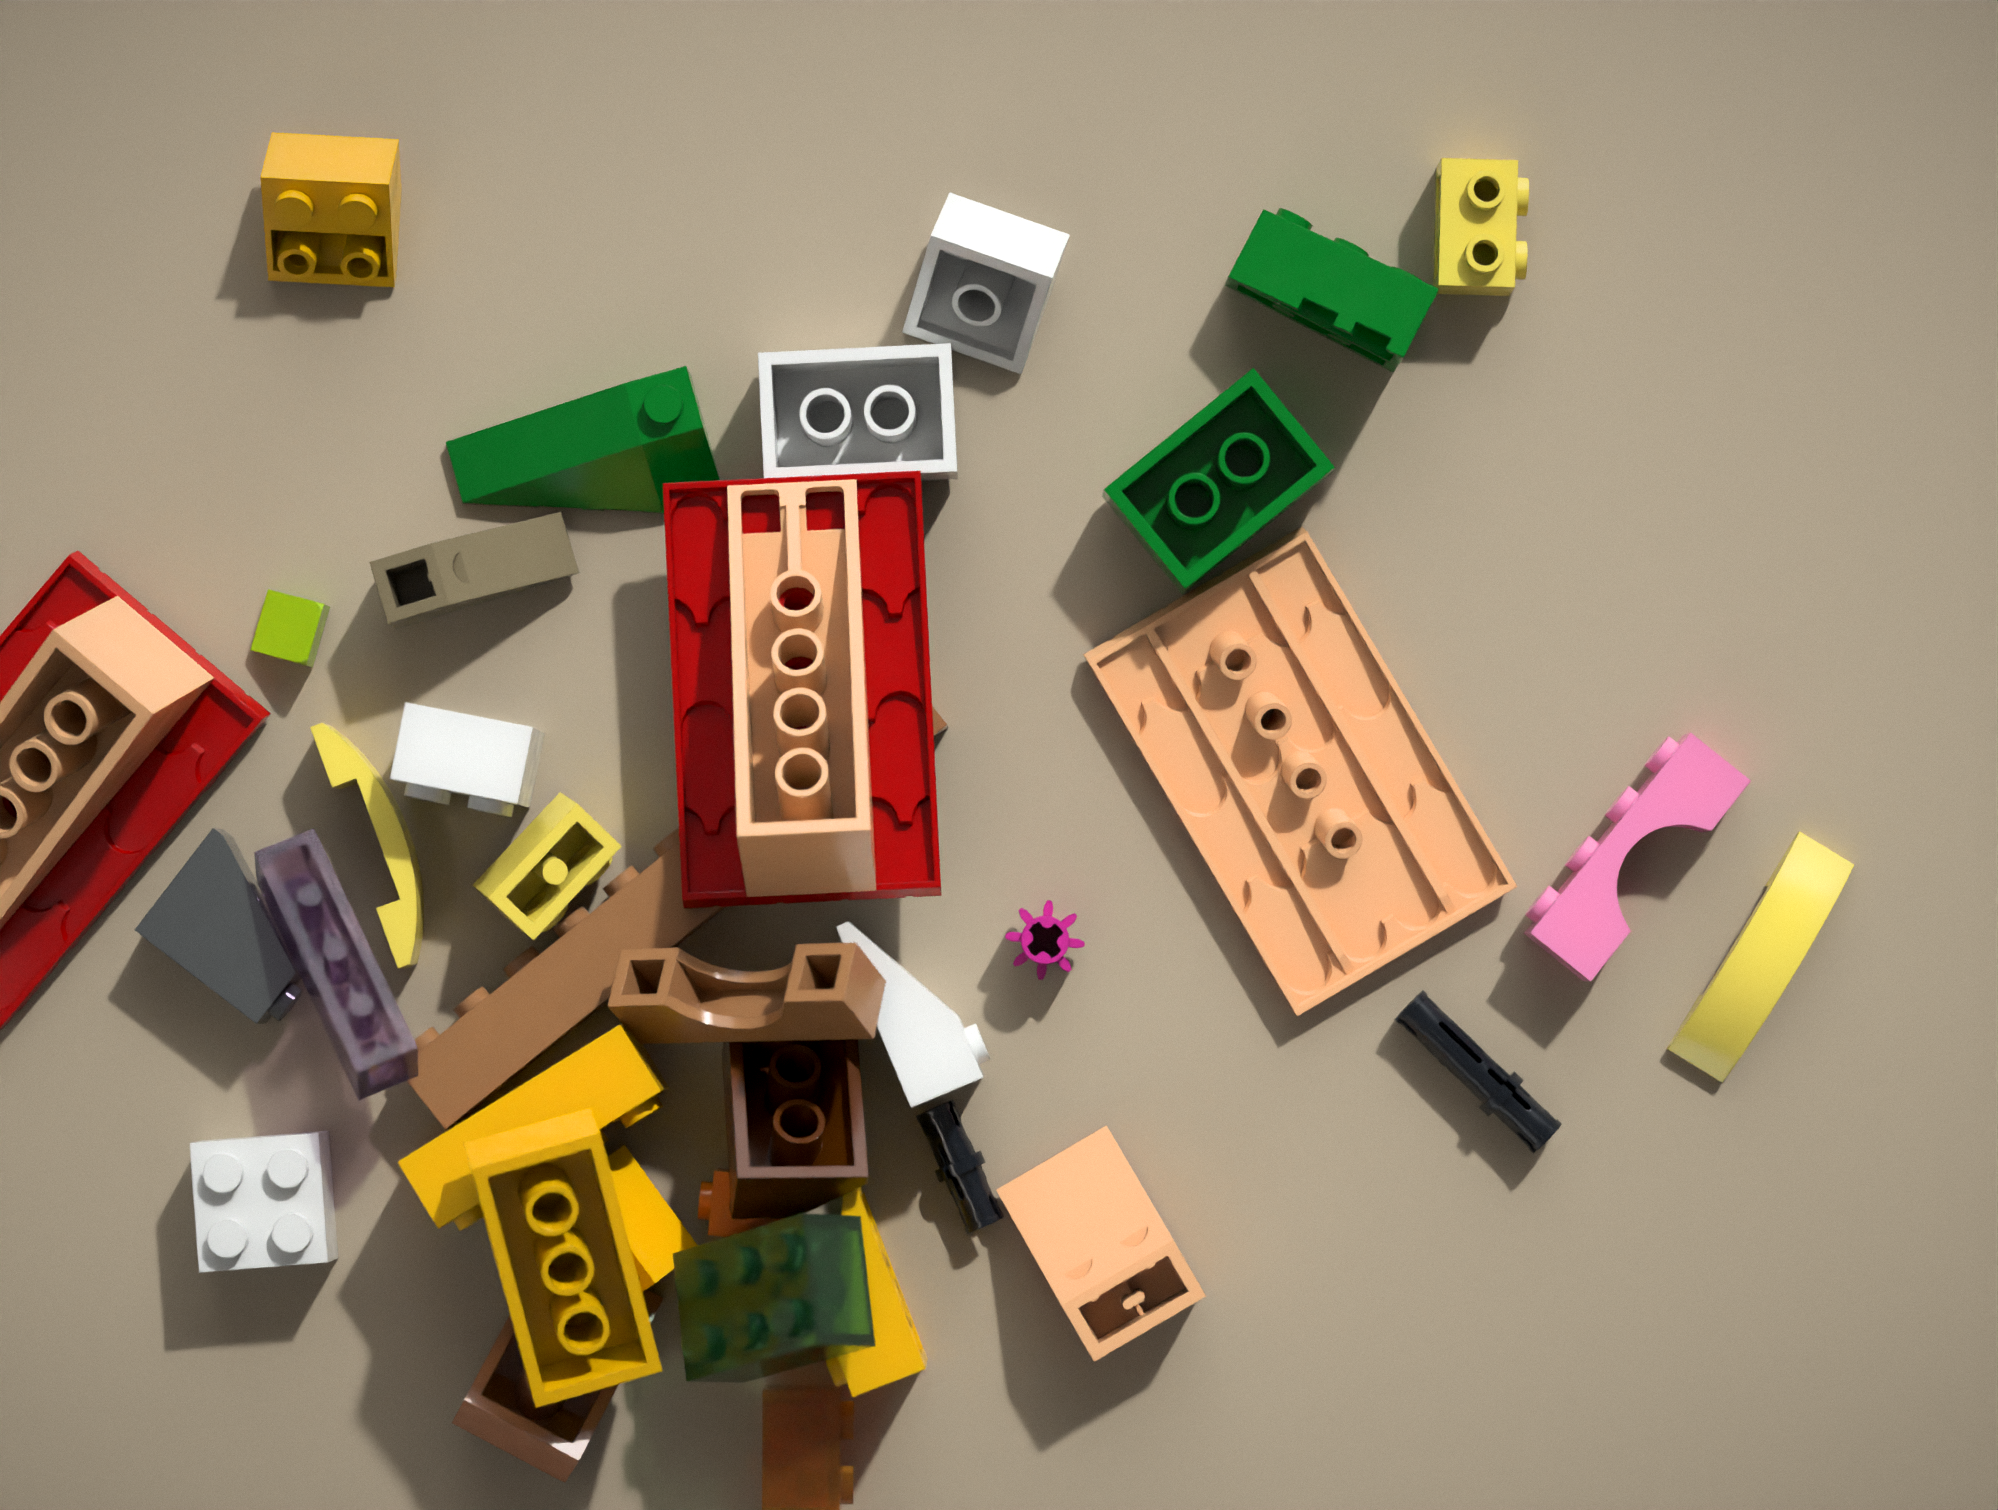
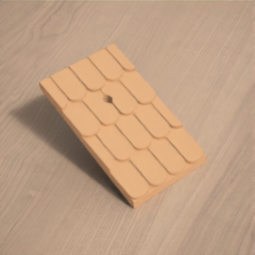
[1083,526,1517,1016]

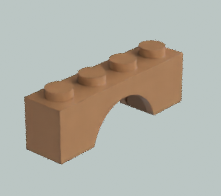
[607,943,886,1044]

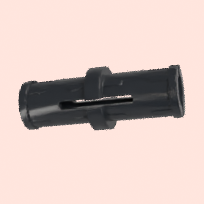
[916,1100,1004,1234]

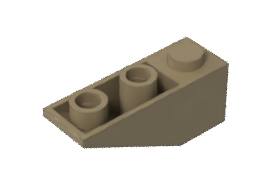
[369,512,579,629]

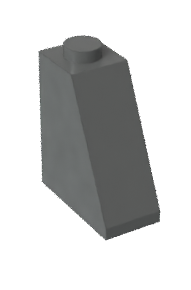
[135,828,305,1024]

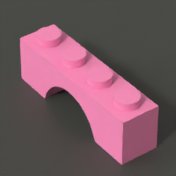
[1524,733,1751,982]

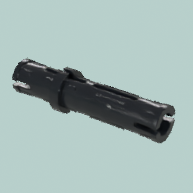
[1394,990,1562,1153]

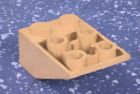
[996,1125,1206,1362]

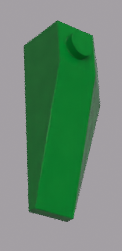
[446,366,720,513]

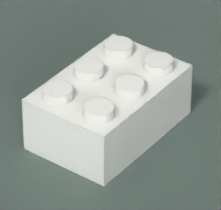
[758,343,958,481]

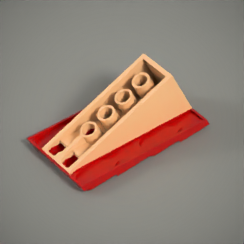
[663,471,942,909]
[0,550,271,1030]

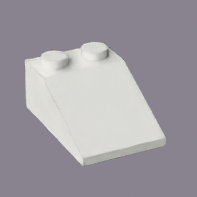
[836,922,990,1107]

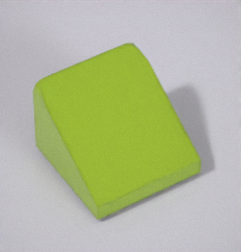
[250,589,330,668]

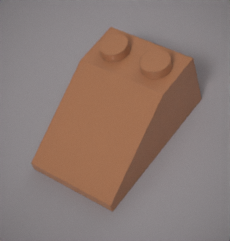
[452,1289,663,1483]

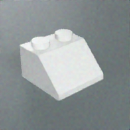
[902,193,1070,375]

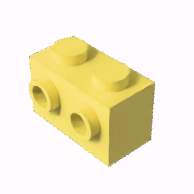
[1433,158,1529,296]
[472,792,622,941]

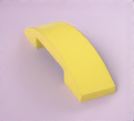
[310,723,424,969]
[1667,832,1854,1083]

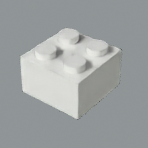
[390,702,545,817]
[190,1131,338,1273]

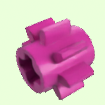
[1005,900,1085,980]

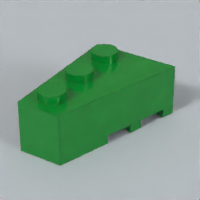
[1225,208,1439,373]

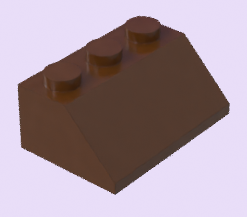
[722,1039,869,1219]

